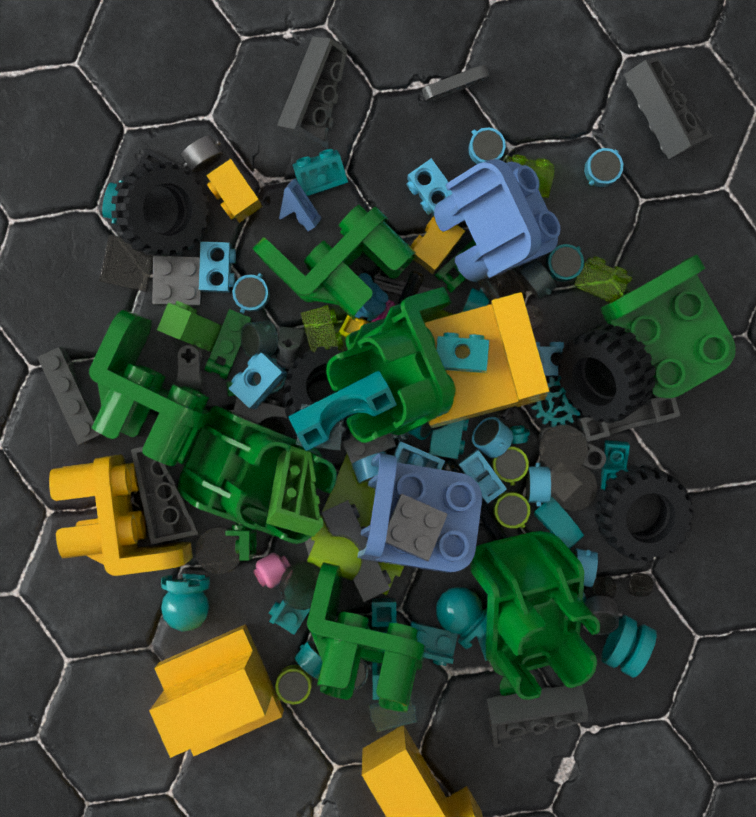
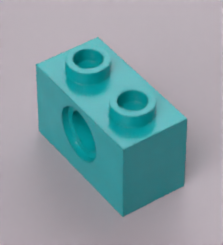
[437,333,489,373]

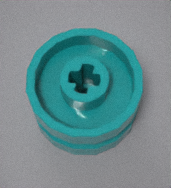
[601,615,657,678]

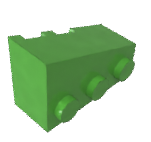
[157,301,222,352]
[266,446,324,537]

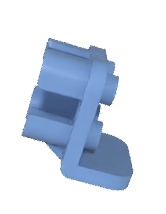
[434,159,560,282]
[357,453,482,573]

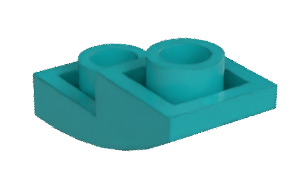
[601,440,630,490]
[534,497,584,549]

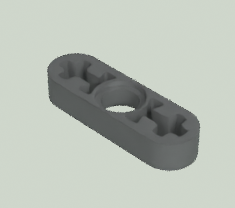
[422,65,491,102]

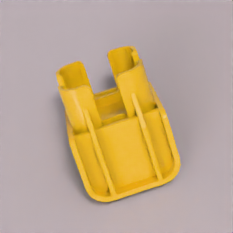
[49,454,193,576]

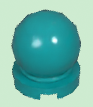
[161,574,210,632]
[436,586,487,649]

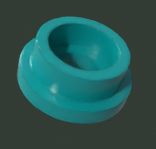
[510,425,530,444]

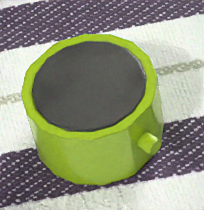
[491,446,529,486]
[493,492,530,529]
[275,665,312,705]

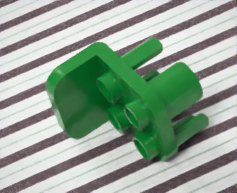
[252,204,416,320]
[601,254,736,399]
[326,287,456,443]
[89,310,213,466]
[178,406,337,544]
[470,531,600,700]
[307,562,425,712]

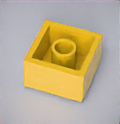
[206,159,263,223]
[411,216,465,274]

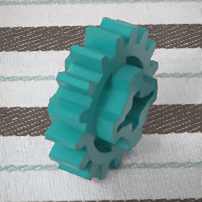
[531,376,580,427]

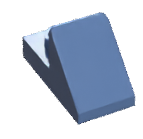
[279,179,321,231]

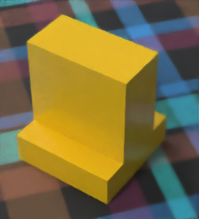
[425,292,549,428]
[149,624,284,758]
[362,724,483,817]

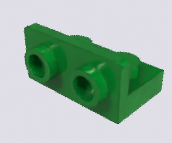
[225,522,257,561]

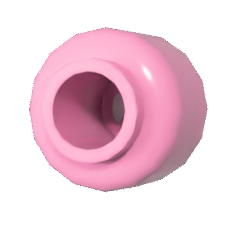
[254,553,291,589]

